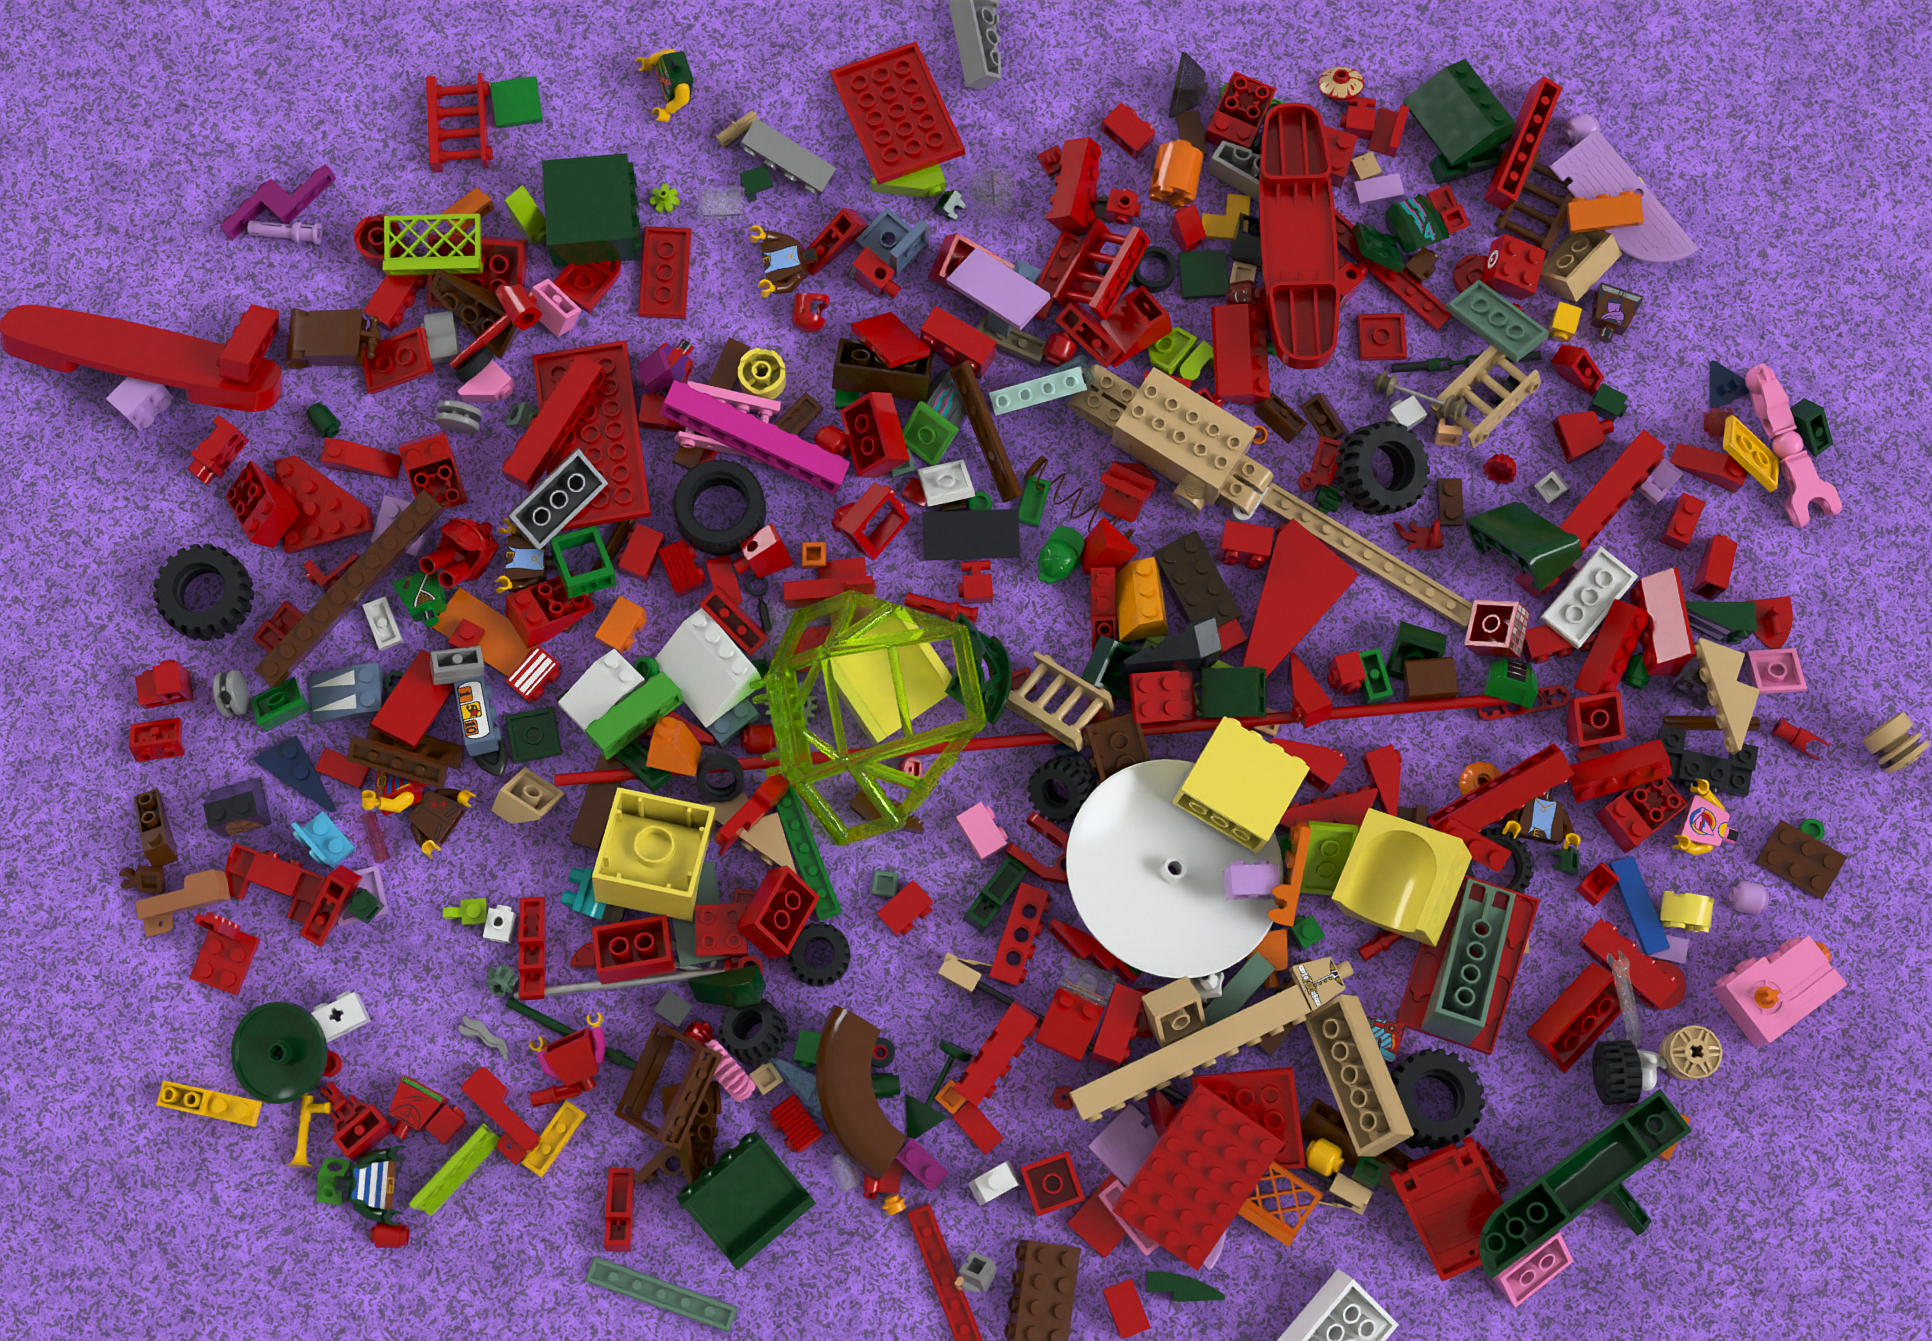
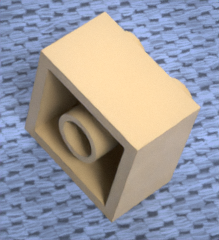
[1142,976,1207,1048]

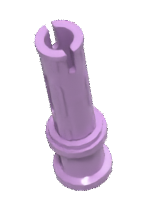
[247,220,322,245]

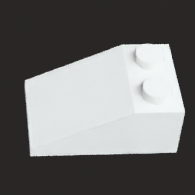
[558,649,645,733]

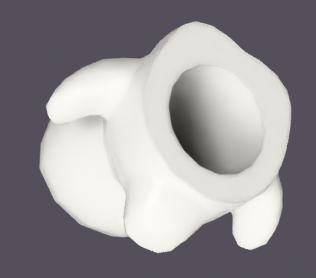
[1637,1049,1667,1091]

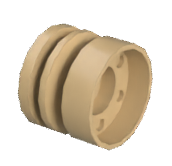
[1861,711,1931,775]
[1659,1025,1722,1081]

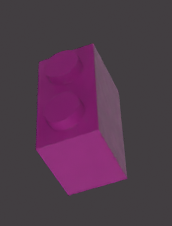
[894,1137,949,1192]

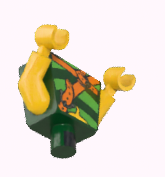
[635,48,693,123]

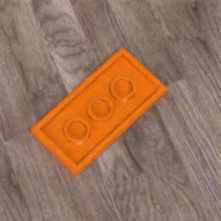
[431,587,537,677]

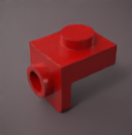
[448,618,485,649]
[1575,862,1620,906]

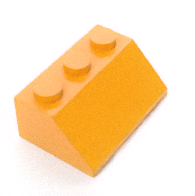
[1115,557,1168,643]

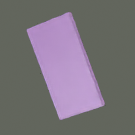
[946,247,1050,331]

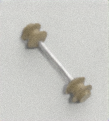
[1374,371,1467,421]

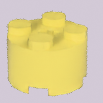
[738,348,786,400]
[1659,891,1714,933]

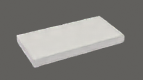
[1539,546,1638,649]

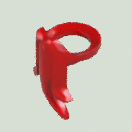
[1393,519,1444,553]

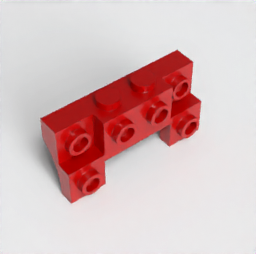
[224,842,327,924]

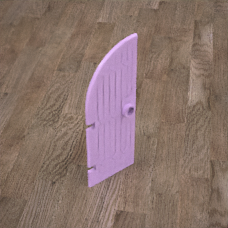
[1550,129,1698,263]
[1087,1102,1226,1271]

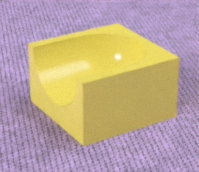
[1331,808,1472,947]

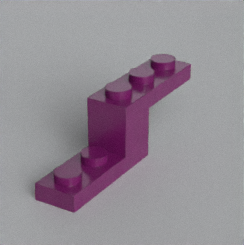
[220,164,336,241]

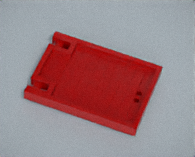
[1389,1136,1503,1282]

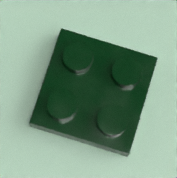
[1352,222,1405,273]

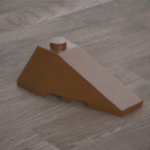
[429,269,521,359]
[661,1081,722,1184]

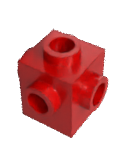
[1104,188,1141,225]

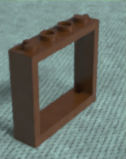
[615,1021,723,1150]

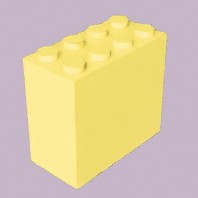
[1172,716,1310,853]

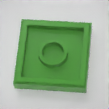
[902,401,959,466]

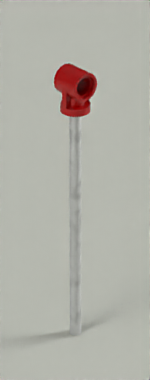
[514,955,764,1000]

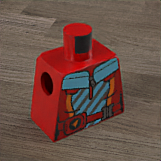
[1366,1017,1406,1064]

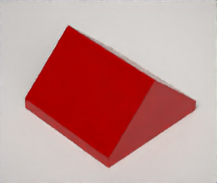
[1080,517,1139,575]

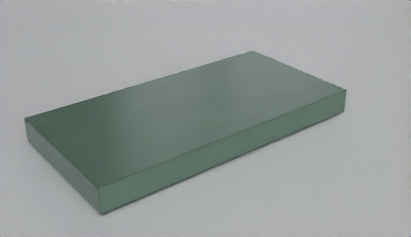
[1446,280,1549,363]
[672,861,730,968]

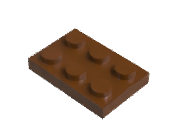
[1755,820,1847,900]

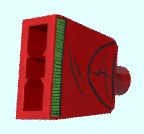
[388,1075,449,1140]

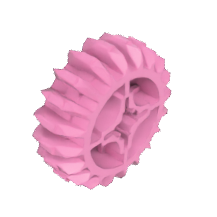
[702,1039,756,1102]

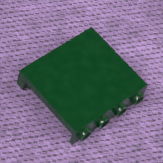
[676,1130,816,1271]

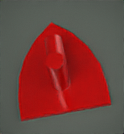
[1744,596,1793,649]

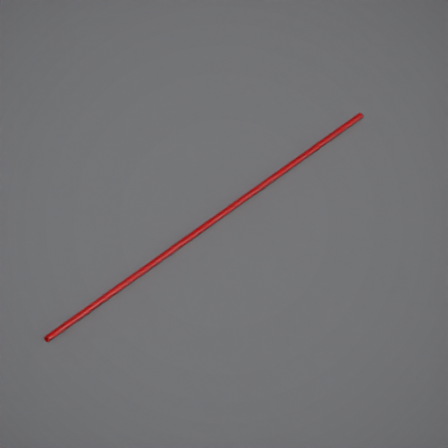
[554,695,1509,787]

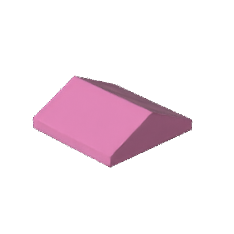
[1747,648,1807,694]

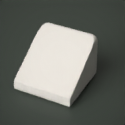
[1534,470,1570,504]

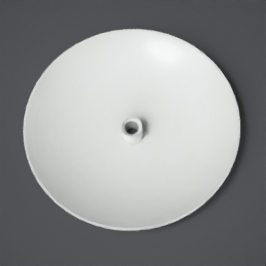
[1066,759,1284,978]

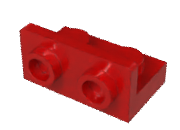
[129,717,185,762]

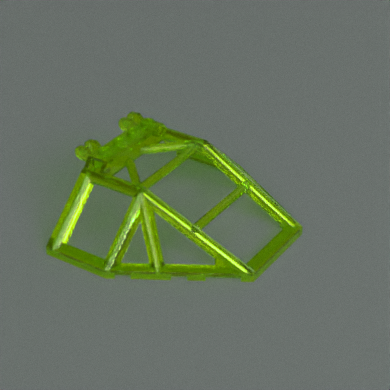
[749,590,987,846]

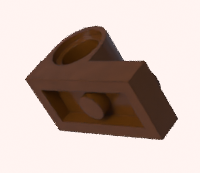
[632,1145,684,1186]

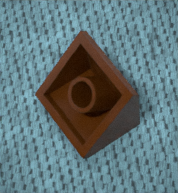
[1403,657,1459,702]

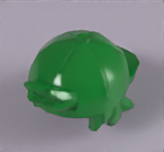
[1037,526,1084,584]

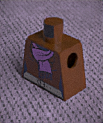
[1591,282,1644,343]

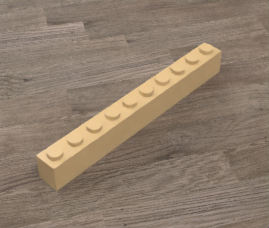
[1069,984,1311,1124]

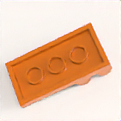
[1267,820,1312,926]

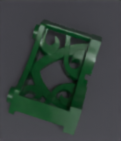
[944,612,1012,725]

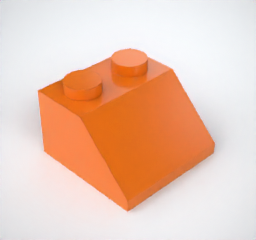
[646,716,703,777]

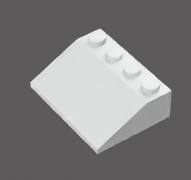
[655,608,764,728]
[1277,1269,1399,1341]

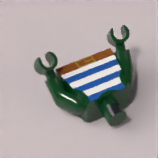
[334,1145,407,1226]

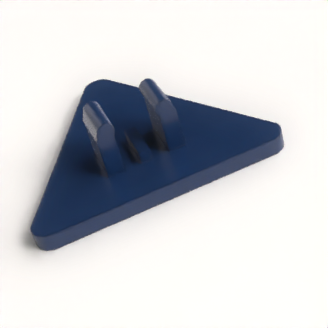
[1709,360,1750,410]

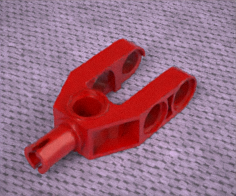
[1004,811,1069,885]

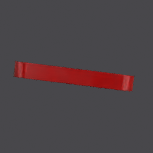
[1476,685,1570,721]

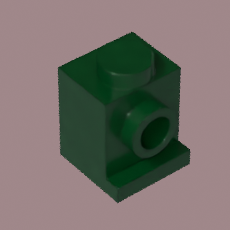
[347,889,385,924]

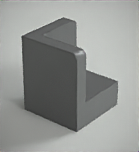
[654,989,692,1029]

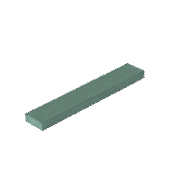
[585,1256,738,1332]

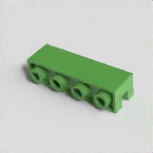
[585,671,684,761]

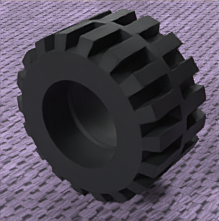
[1027,755,1095,823]
[787,922,851,987]
[719,998,789,1067]
[1592,1040,1642,1105]

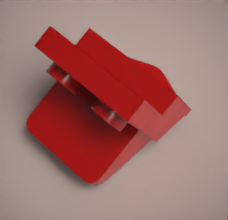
[1099,460,1160,522]

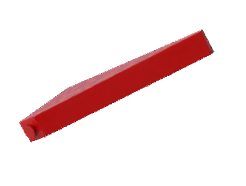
[1241,518,1359,679]

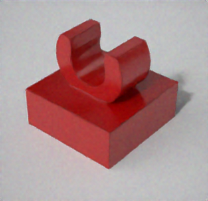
[1037,145,1062,177]

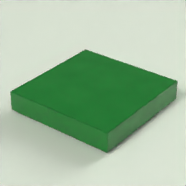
[490,76,543,129]

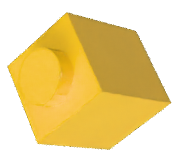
[1548,302,1582,342]

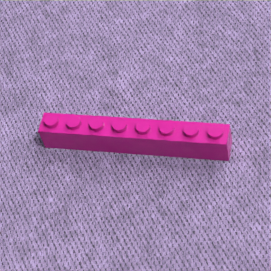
[659,380,850,495]

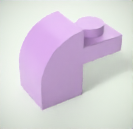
[1637,458,1683,505]

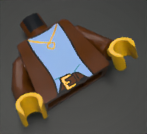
[749,225,818,298]
[495,518,557,594]
[1502,788,1580,850]

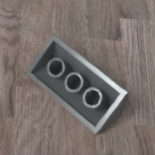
[507,448,608,550]

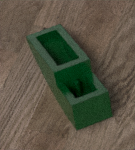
[1429,145,1503,185]
[963,854,1029,933]
[1145,1271,1225,1302]

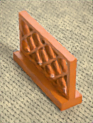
[1238,1161,1323,1247]

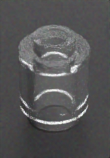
[827,1153,860,1192]

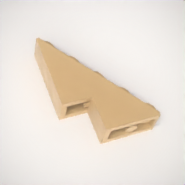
[1693,638,1760,755]
[705,792,797,874]

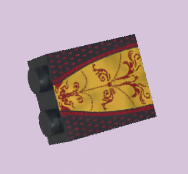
[203,777,272,838]

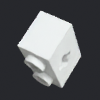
[311,991,371,1043]

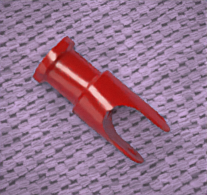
[1771,717,1830,761]

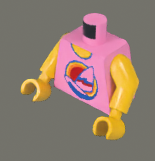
[1672,778,1739,856]

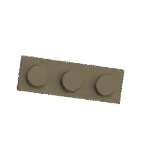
[977,316,1046,366]

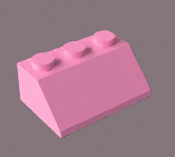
[1492,1231,1573,1308]

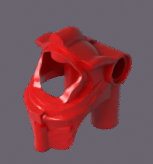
[419,518,499,589]

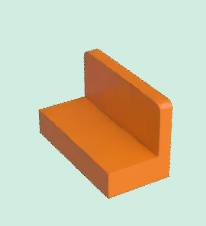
[441,188,495,233]

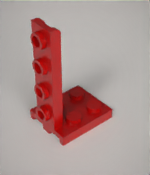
[189,912,261,995]

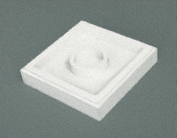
[917,460,975,507]

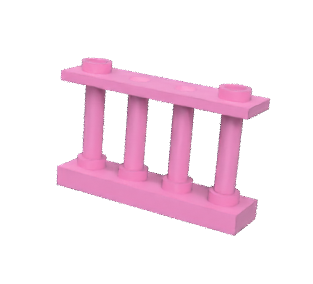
[674,381,781,464]

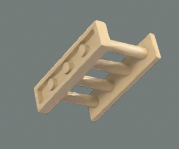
[1430,345,1541,449]
[1005,651,1115,752]

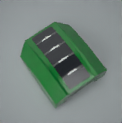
[1484,657,1538,709]

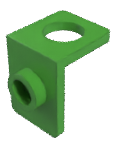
[317,1157,351,1206]

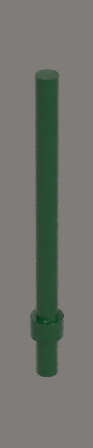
[506,997,638,1071]

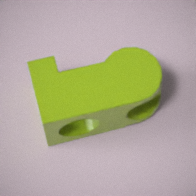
[1178,340,1214,386]

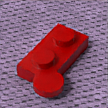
[1298,436,1344,492]

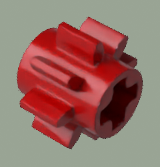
[684,1020,715,1052]

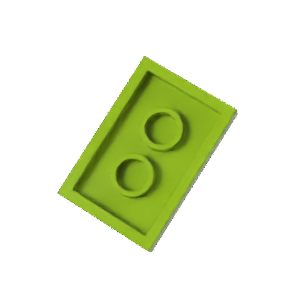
[1299,821,1359,895]

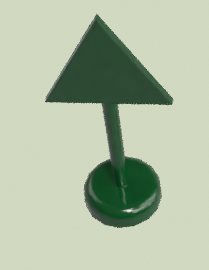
[906,1039,973,1140]

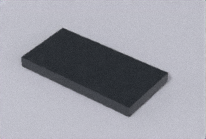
[922,509,1020,561]

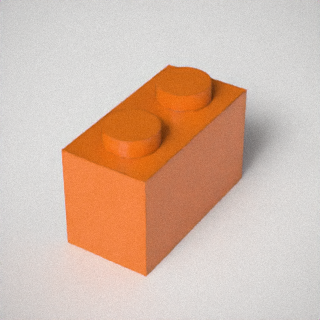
[594,596,648,655]

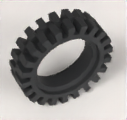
[1465,827,1534,894]

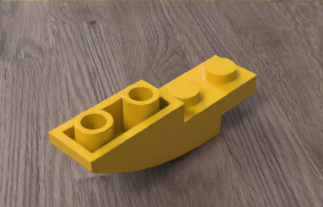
[156,1080,262,1127]

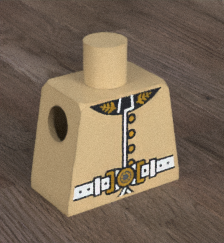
[1288,956,1354,1012]

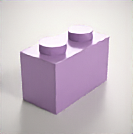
[1223,861,1280,900]

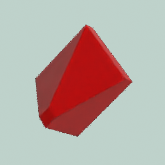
[902,477,927,508]

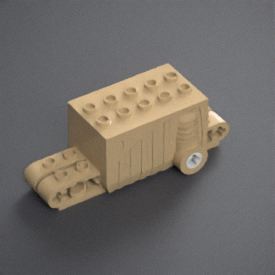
[1067,364,1274,516]

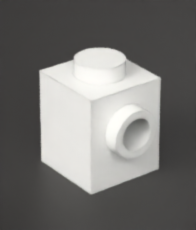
[1386,395,1427,431]
[483,905,517,944]

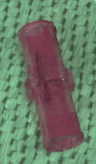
[360,811,391,863]

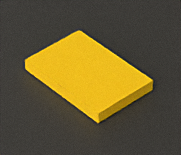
[1723,415,1779,492]

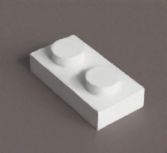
[363,596,403,651]

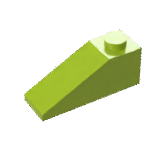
[870,164,946,198]
[504,185,546,246]

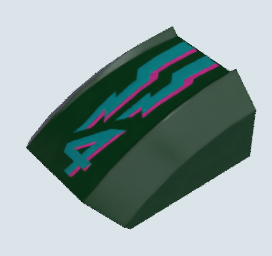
[1385,194,1450,253]

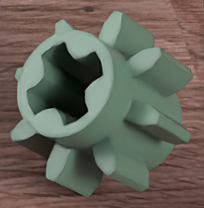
[485,965,518,996]

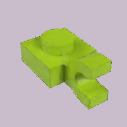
[443,898,487,926]

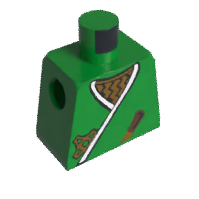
[392,571,447,627]

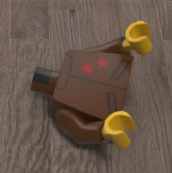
[408,788,476,859]

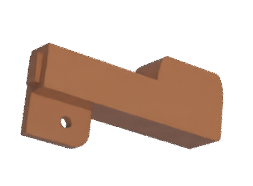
[135,869,230,937]

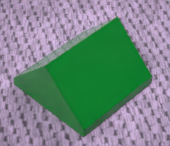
[250,676,311,732]

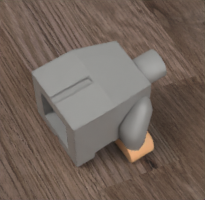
[954,1251,996,1293]

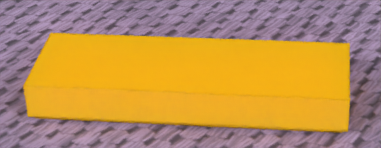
[521,1100,587,1178]

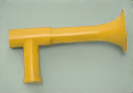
[286,1095,332,1168]

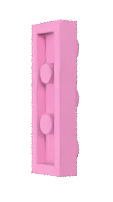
[1097,1179,1159,1257]

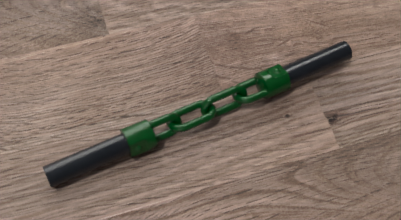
[1392,351,1541,373]

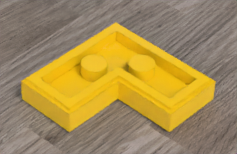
[1201,194,1251,241]

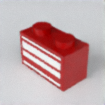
[505,645,562,704]

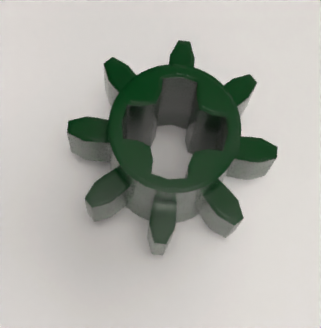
[1314,484,1344,515]

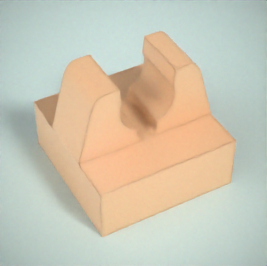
[1434,418,1463,447]

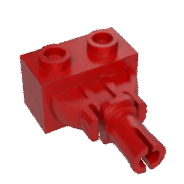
[320,1082,394,1162]

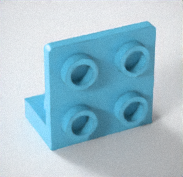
[291,811,356,868]

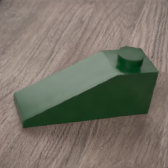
[688,965,766,1007]

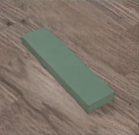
[1203,951,1276,1027]

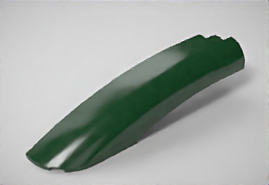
[1479,1089,1692,1280]

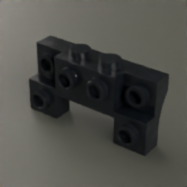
[1657,726,1759,798]

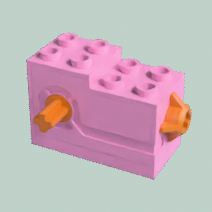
[1711,936,1847,1047]

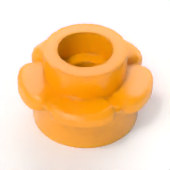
[882,1193,906,1215]

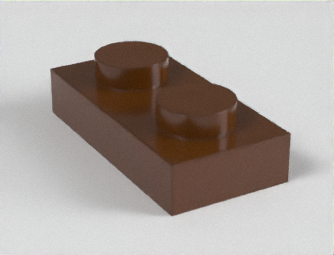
[1436,478,1464,527]

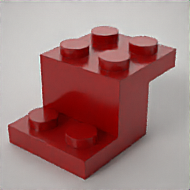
[1129,670,1197,724]

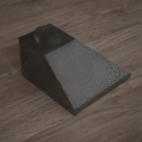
[1168,52,1208,118]

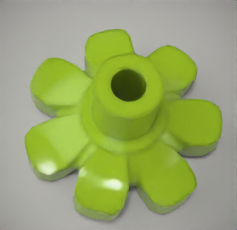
[650,184,680,214]

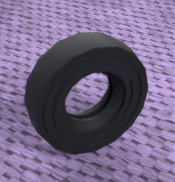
[455,346,494,383]

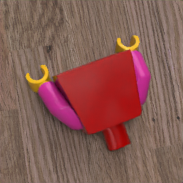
[529,1012,606,1092]

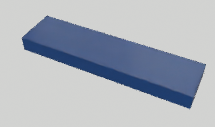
[1609,856,1670,956]

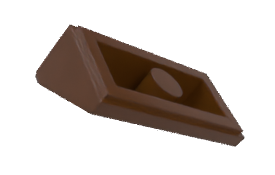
[1254,393,1308,444]
[1300,393,1349,440]

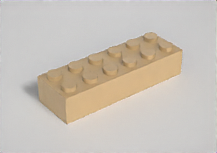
[1305,994,1414,1157]

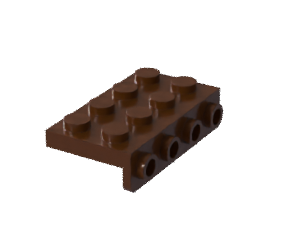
[1082,711,1151,787]
[1004,1240,1081,1341]

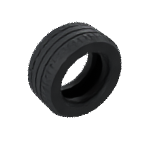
[673,459,766,556]

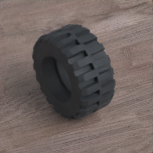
[1335,421,1430,516]
[153,544,254,641]
[1390,1049,1485,1150]

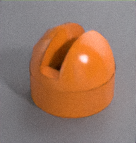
[1252,425,1268,445]

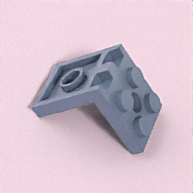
[855,208,929,279]

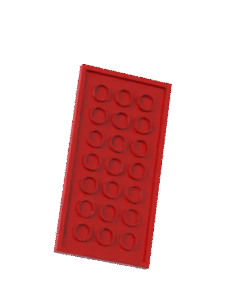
[532,340,651,532]

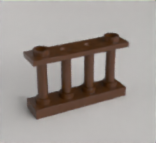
[1493,149,1575,259]
[346,719,465,789]

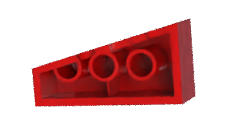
[1045,137,1101,235]
[952,1000,1040,1107]

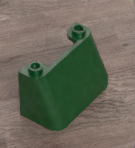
[1466,502,1583,592]

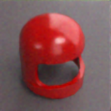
[791,293,830,333]

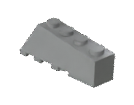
[949,0,1001,90]
[741,118,836,195]

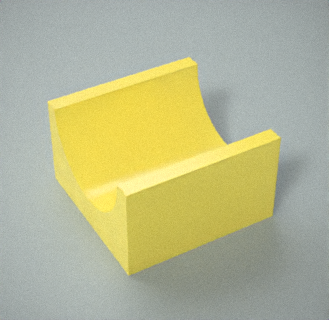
[819,606,952,746]
[592,787,716,922]

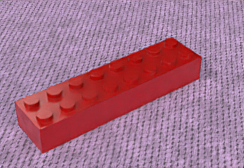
[1514,429,1666,598]

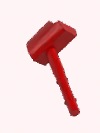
[449,284,543,370]

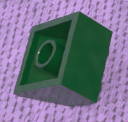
[1385,621,1447,681]

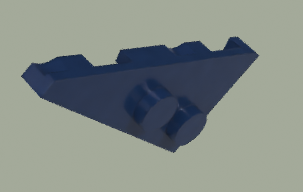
[254,736,337,813]

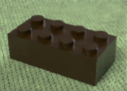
[832,338,934,402]
[1152,531,1242,628]

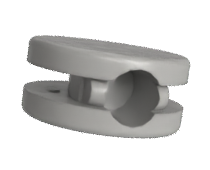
[434,400,482,434]
[213,670,250,717]

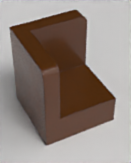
[1397,805,1427,827]

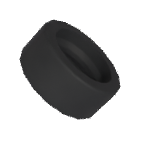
[1133,246,1176,294]
[696,753,744,803]

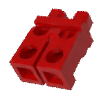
[187,415,249,485]

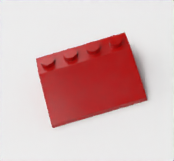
[427,231,528,307]

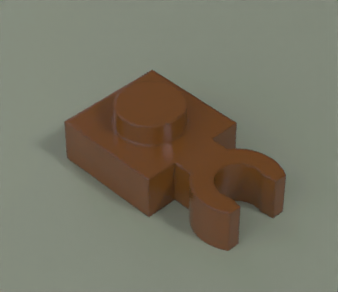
[119,865,166,893]

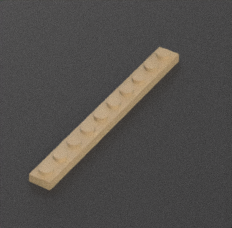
[1259,482,1473,629]

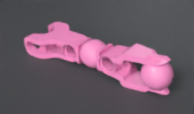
[1745,363,1842,528]

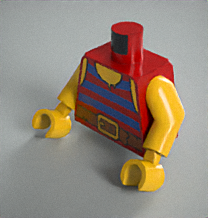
[361,770,428,816]

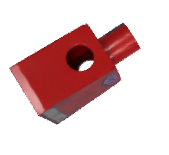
[847,246,902,299]
[1339,262,1368,308]

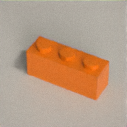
[1566,191,1644,234]

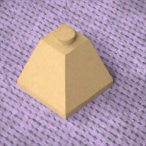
[491,767,565,824]

